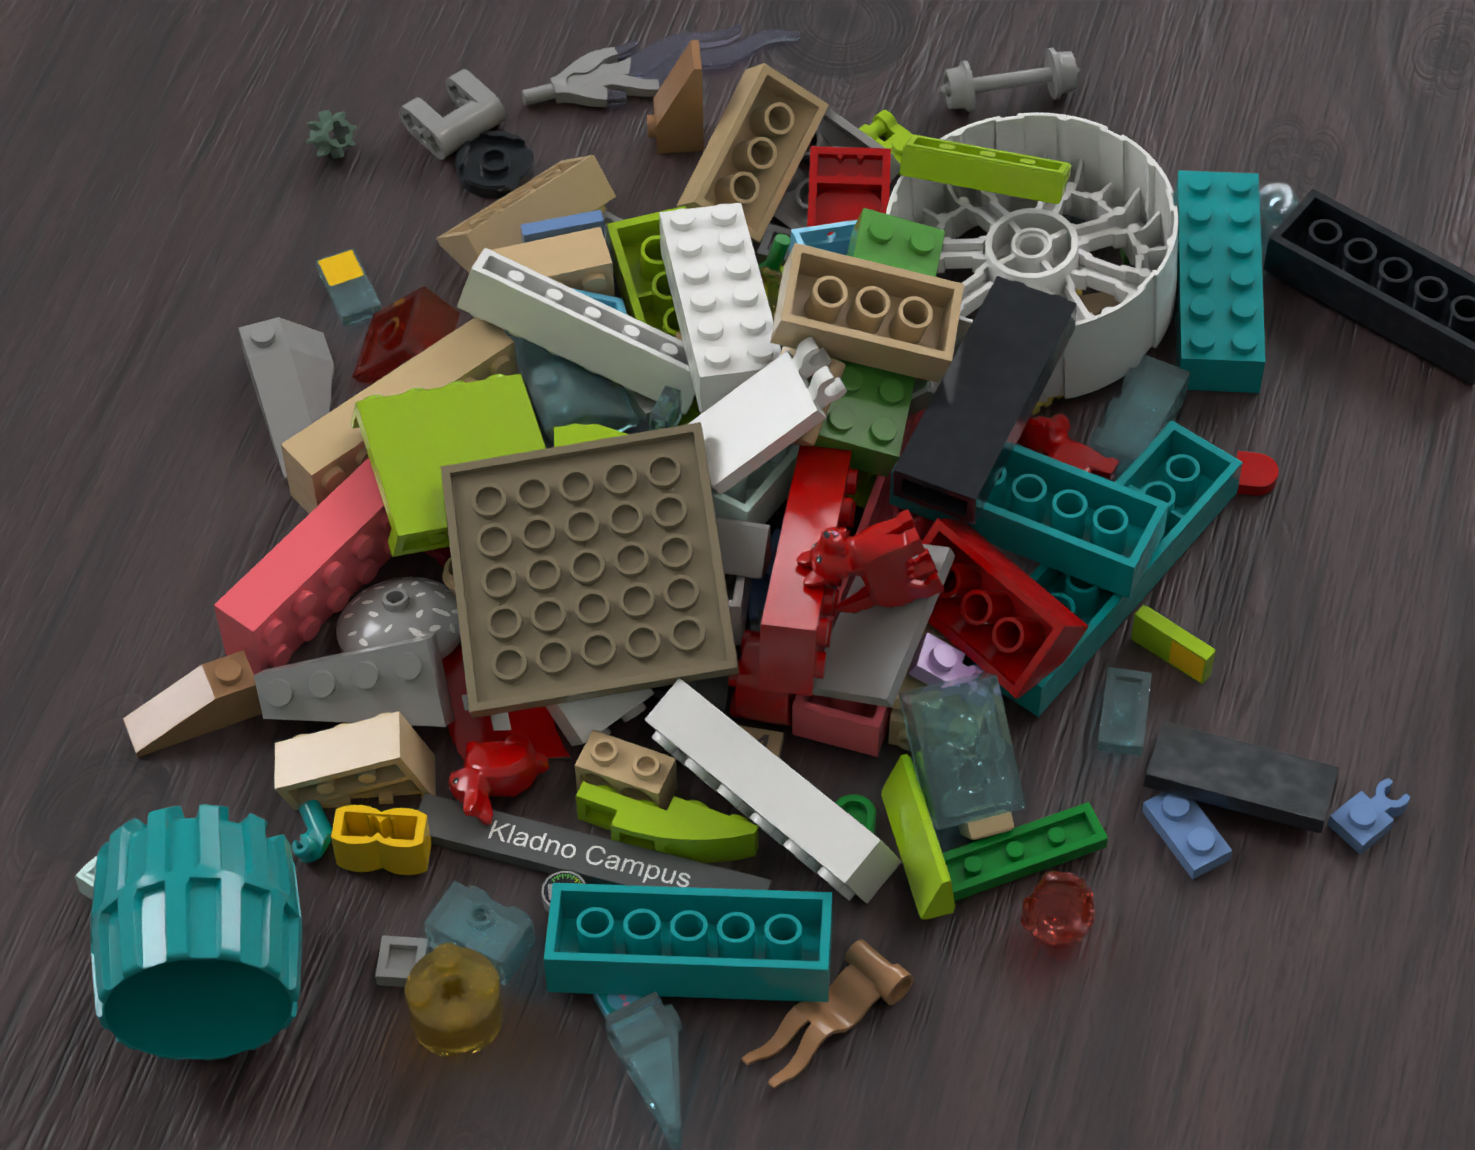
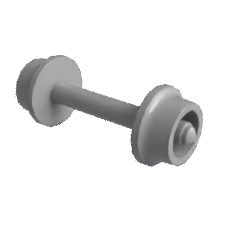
[940,48,1080,113]

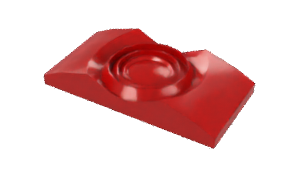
[807,146,891,235]

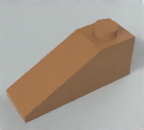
[647,40,704,154]
[123,650,262,758]

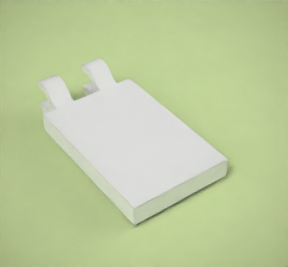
[689,336,847,495]

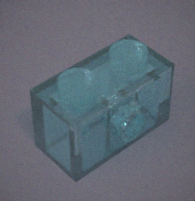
[424,880,536,986]

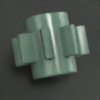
[306,110,357,159]

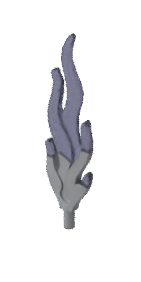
[521,24,801,107]

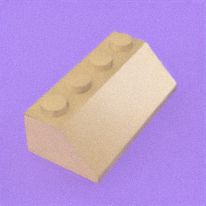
[676,63,829,243]
[436,155,616,273]

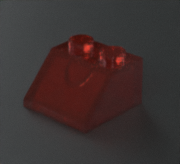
[352,286,460,384]

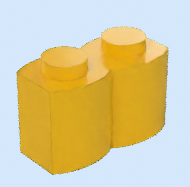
[331,805,432,875]

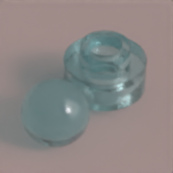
[1259,183,1299,253]

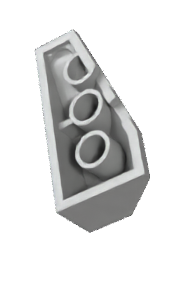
[239,317,334,483]

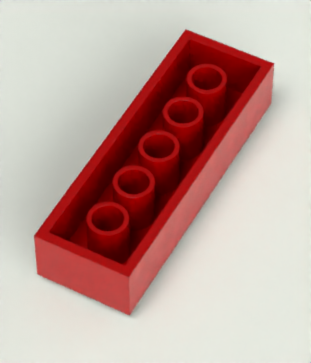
[758,445,859,696]

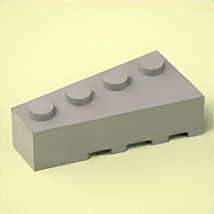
[254,634,455,727]

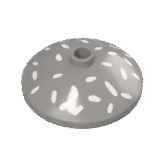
[336,577,461,659]

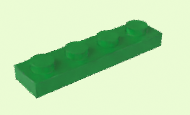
[942,802,1108,901]

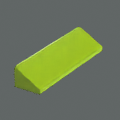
[900,134,1072,204]
[881,754,955,920]

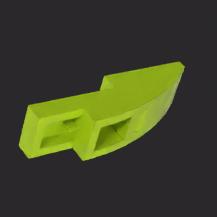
[576,781,759,863]

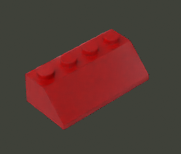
[922,518,1089,698]

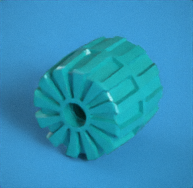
[90,804,303,1060]

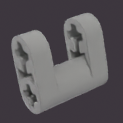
[399,69,506,160]

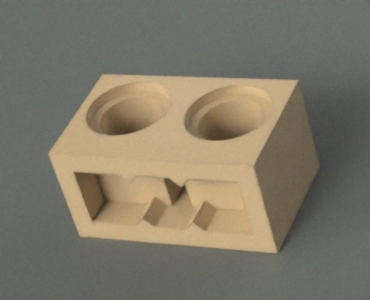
[575,730,677,810]

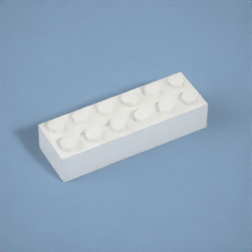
[659,203,781,414]
[645,678,902,903]

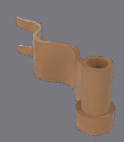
[741,939,914,1089]

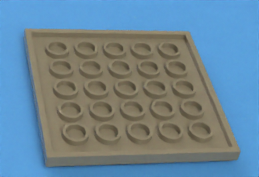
[441,422,739,718]

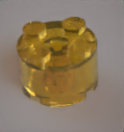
[405,943,503,1056]

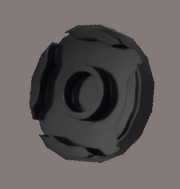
[455,131,534,198]

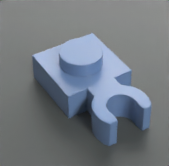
[1327,778,1410,854]

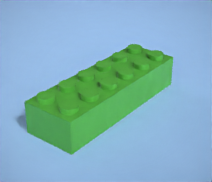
[814,208,945,477]

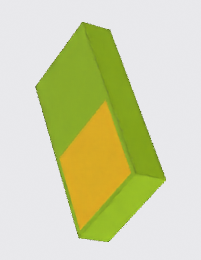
[1131,604,1216,685]

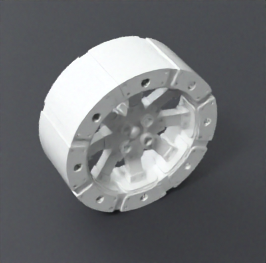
[886,113,1178,402]

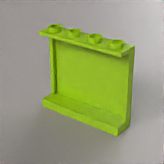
[351,374,546,557]

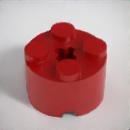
[728,629,797,726]

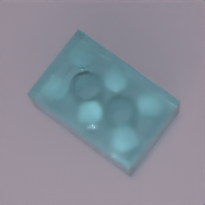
[898,672,1026,830]

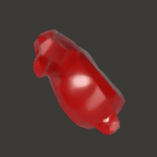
[448,734,549,825]

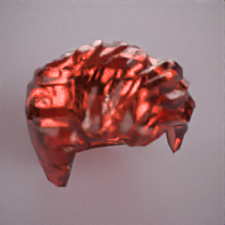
[1021,871,1096,949]

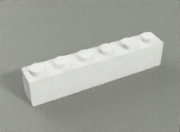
[457,248,696,415]

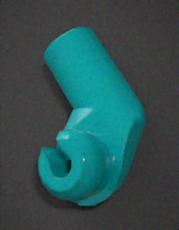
[292,799,332,863]

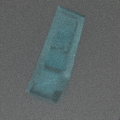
[605,991,682,1150]

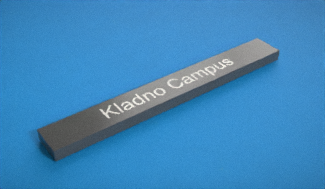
[418,793,772,890]

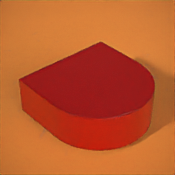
[1236,451,1279,496]

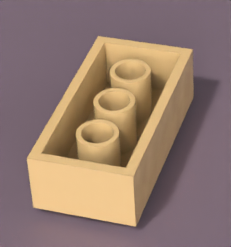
[770,243,964,383]

